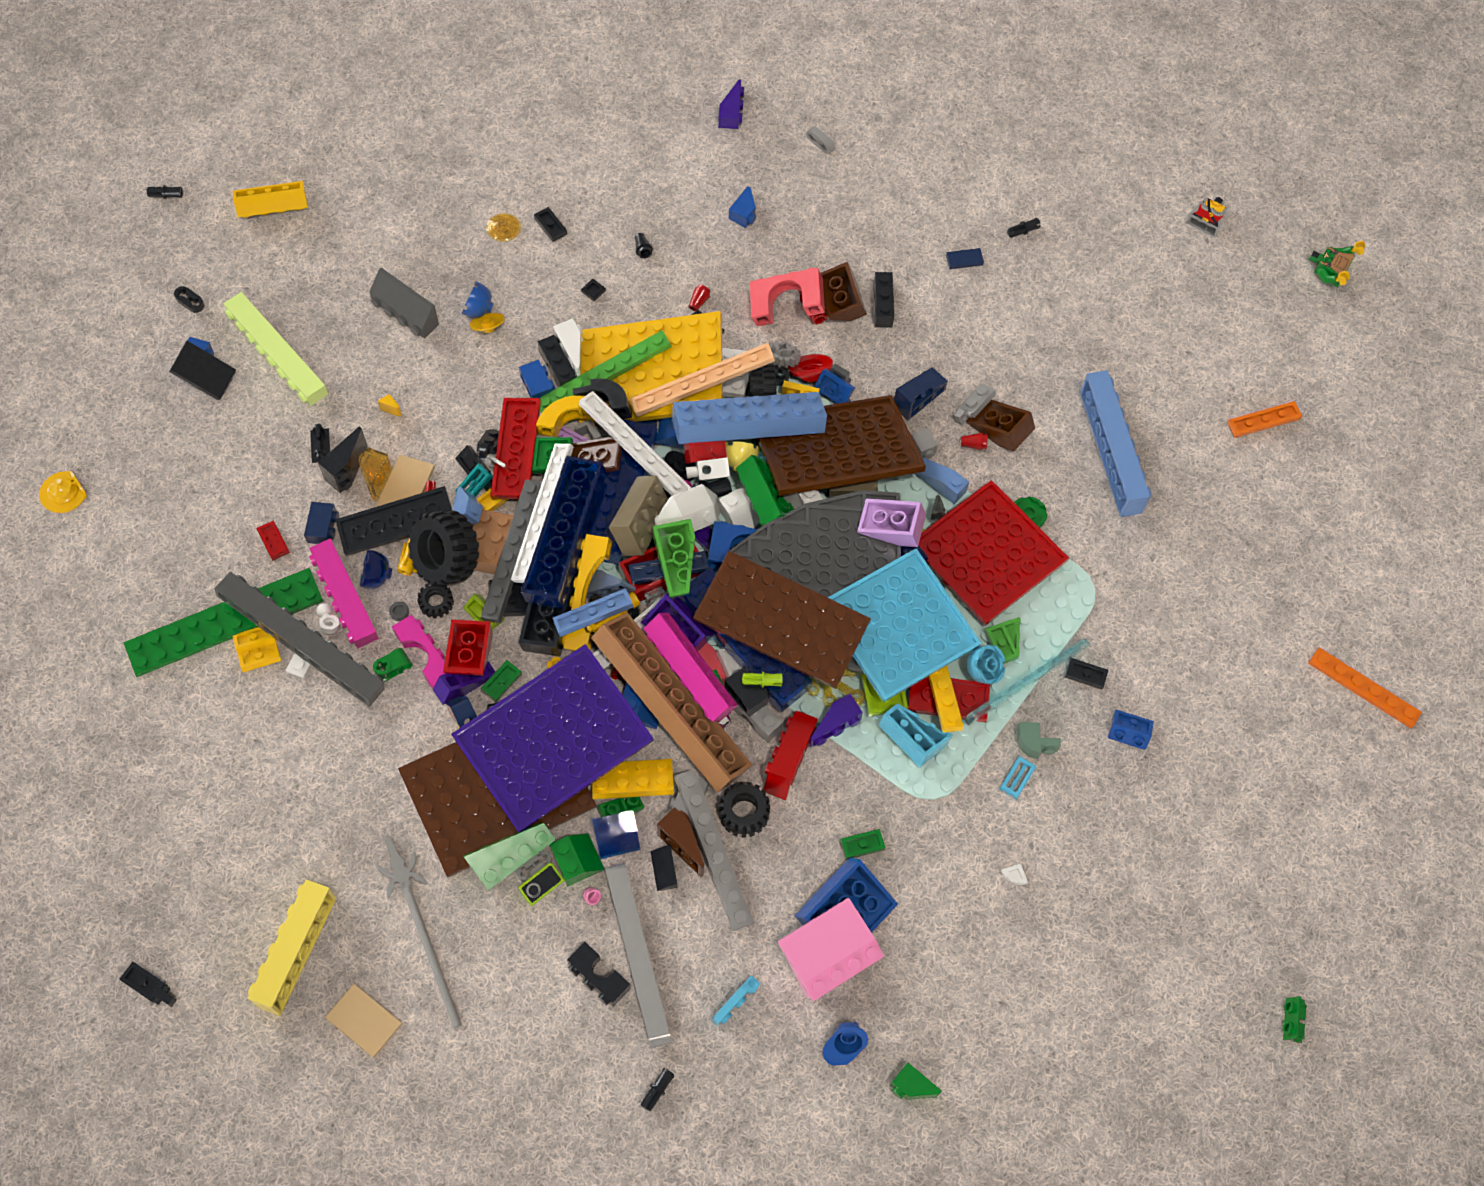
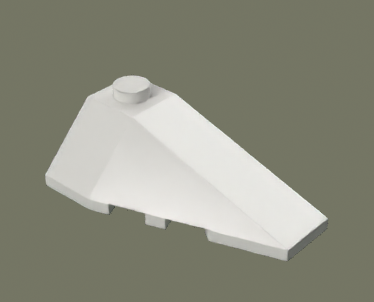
[718,487,760,529]

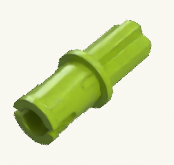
[742,671,782,688]

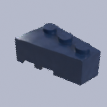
[893,367,948,421]

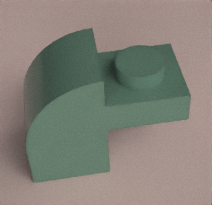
[1017,722,1061,759]

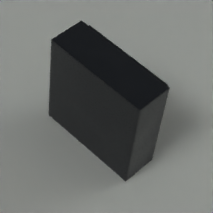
[581,279,606,301]

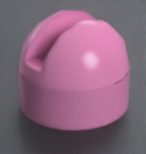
[583,887,601,905]

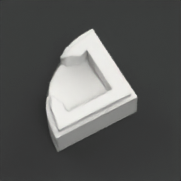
[1001,863,1028,885]

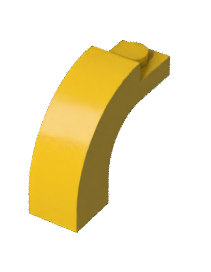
[536,396,595,437]

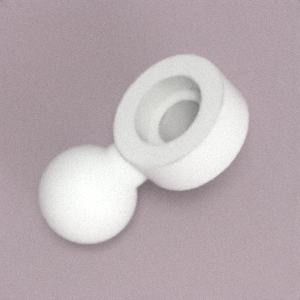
[316,603,339,634]

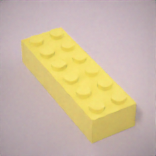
[248,879,336,1016]

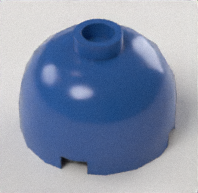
[462,281,494,318]

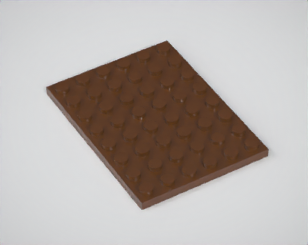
[757,395,926,496]
[398,742,597,878]

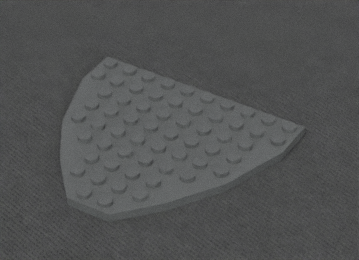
[730,490,901,674]

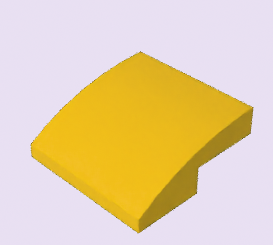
[233,627,281,673]

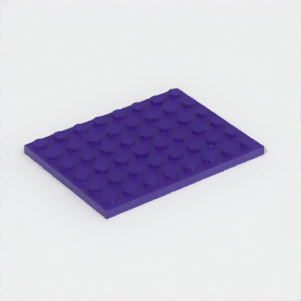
[451,644,654,832]

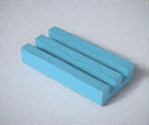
[999,756,1036,800]

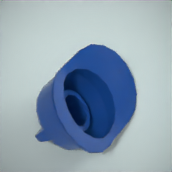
[822,1021,869,1066]

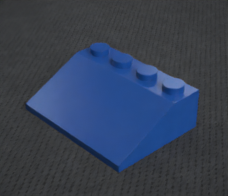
[794,858,898,933]

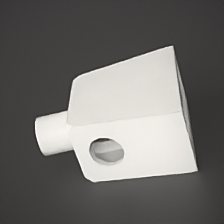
[686,458,730,481]

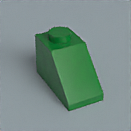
[890,1062,942,1100]

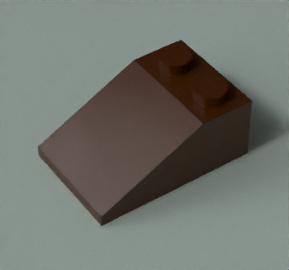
[966,400,1035,451]
[657,807,704,877]

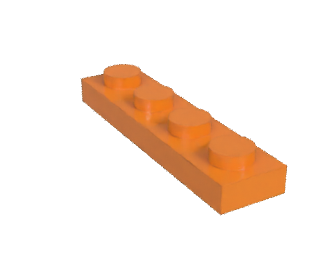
[1227,401,1302,438]

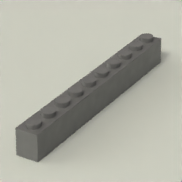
[214,572,385,707]

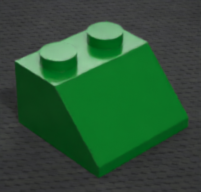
[550,833,605,887]

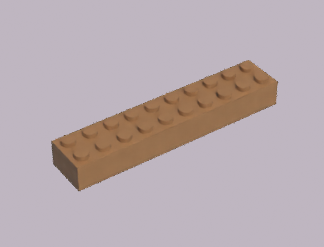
[591,613,753,793]

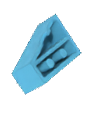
[879,703,953,767]

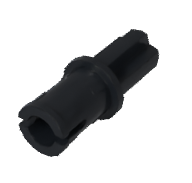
[146,185,183,199]
[1007,218,1041,238]
[641,1068,675,1111]

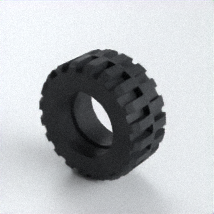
[408,510,479,586]

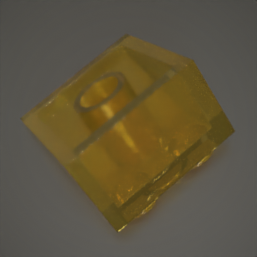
[359,447,393,502]

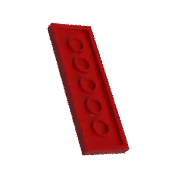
[491,398,541,499]

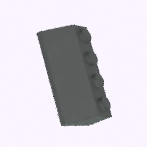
[369,268,439,339]

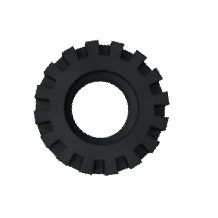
[417,583,454,619]

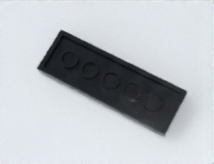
[335,486,452,556]

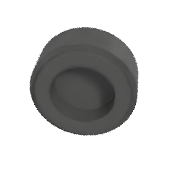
[389,602,409,621]

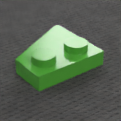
[985,617,1021,664]

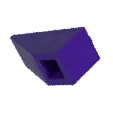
[718,79,744,129]
[809,694,863,747]

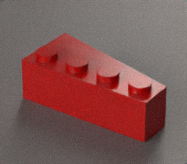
[764,710,818,801]

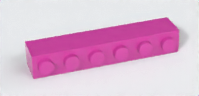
[309,539,379,649]
[643,613,738,722]

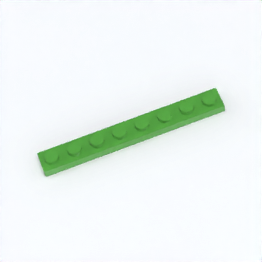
[540,330,672,413]

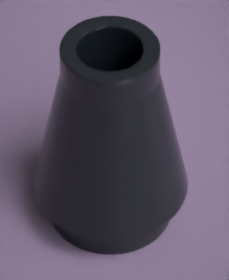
[635,233,653,259]

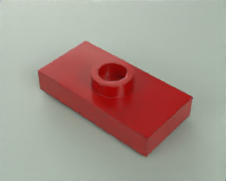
[256,520,290,561]

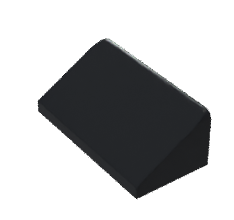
[650,845,678,891]

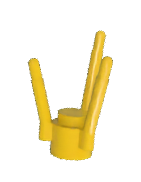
[397,538,417,576]

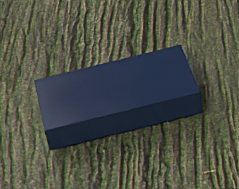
[946,248,984,270]

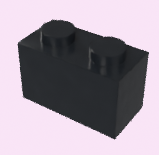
[725,667,769,717]

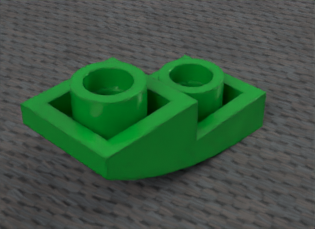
[597,797,645,826]

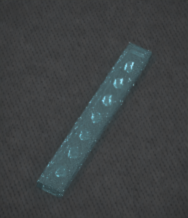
[964,639,1090,726]

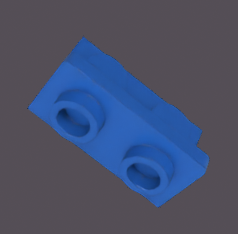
[814,369,856,404]
[1108,709,1154,750]

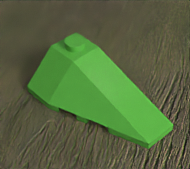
[653,519,695,598]

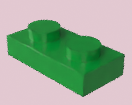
[481,660,522,702]
[840,829,886,860]

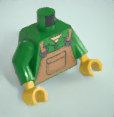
[1309,241,1366,287]

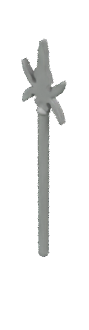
[376,836,462,1028]

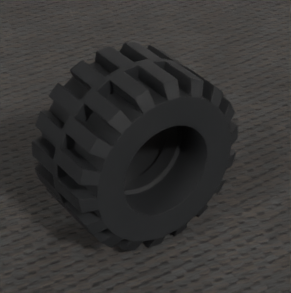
[749,363,777,397]
[719,782,770,838]

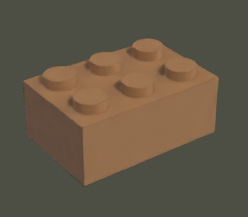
[473,509,514,574]

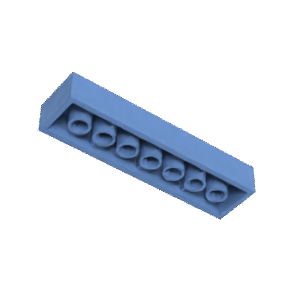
[1080,370,1151,517]
[672,392,827,444]

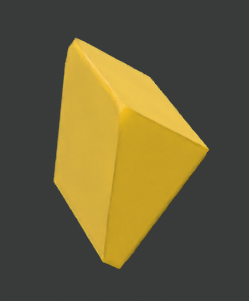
[378,394,401,417]

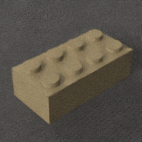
[609,476,668,556]

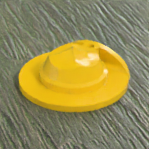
[39,471,87,513]

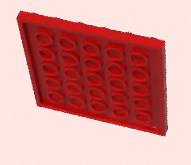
[909,480,1069,626]

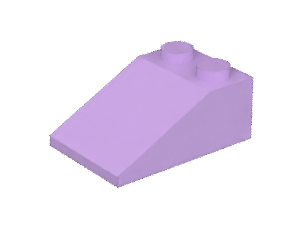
[857,499,926,547]

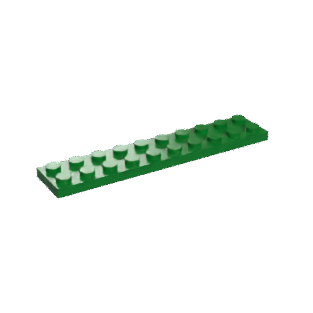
[123,568,324,677]

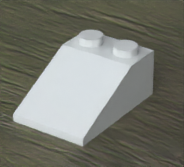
[553,318,583,377]

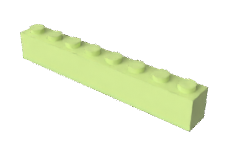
[223,292,328,406]

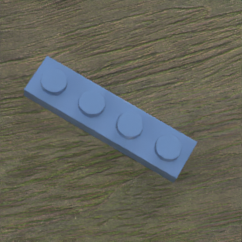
[553,588,633,637]

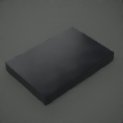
[169,341,236,400]

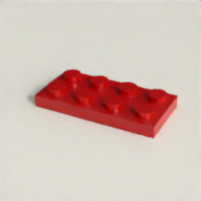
[908,677,990,723]

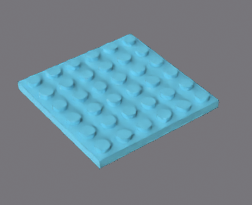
[828,548,982,702]

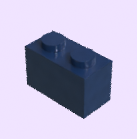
[304,502,339,544]

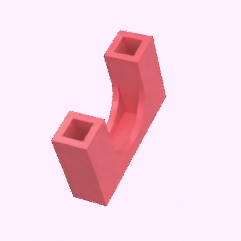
[750,267,825,326]

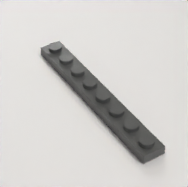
[480,480,542,623]

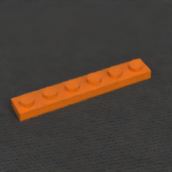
[1308,647,1422,729]

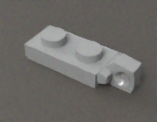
[954,384,996,425]

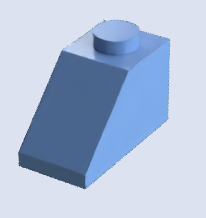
[452,487,483,525]

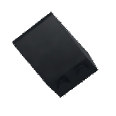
[318,426,368,493]

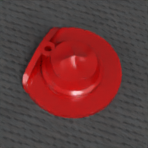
[788,354,833,382]

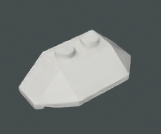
[654,484,720,532]

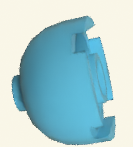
[966,645,1005,684]

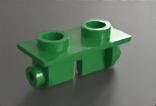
[1282,996,1307,1043]

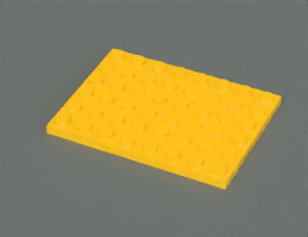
[579,311,723,427]

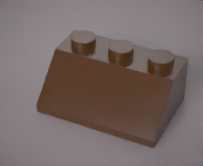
[821,262,867,321]

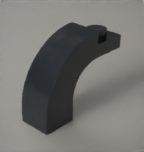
[573,379,632,420]

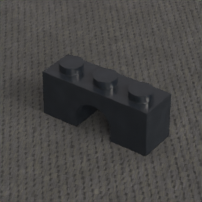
[873,272,894,328]
[538,335,577,387]
[567,941,631,1007]

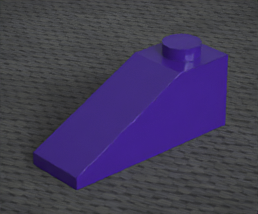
[433,660,496,705]

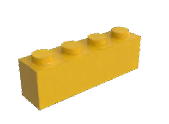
[233,181,308,218]

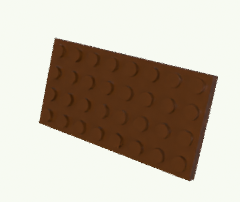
[693,551,871,689]

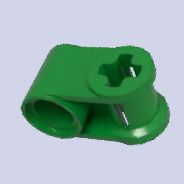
[373,648,413,682]

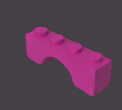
[392,614,446,690]

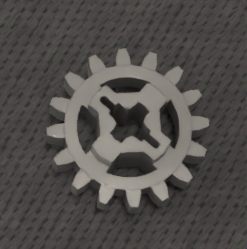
[769,341,801,368]

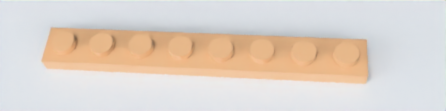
[630,343,775,417]

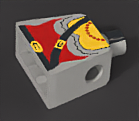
[1186,197,1227,238]

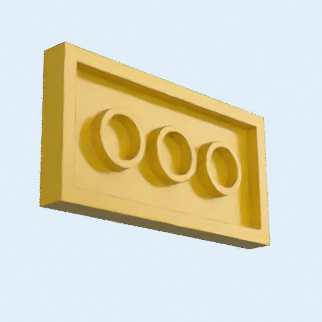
[592,759,674,799]

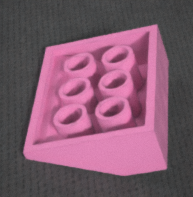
[777,898,884,1001]

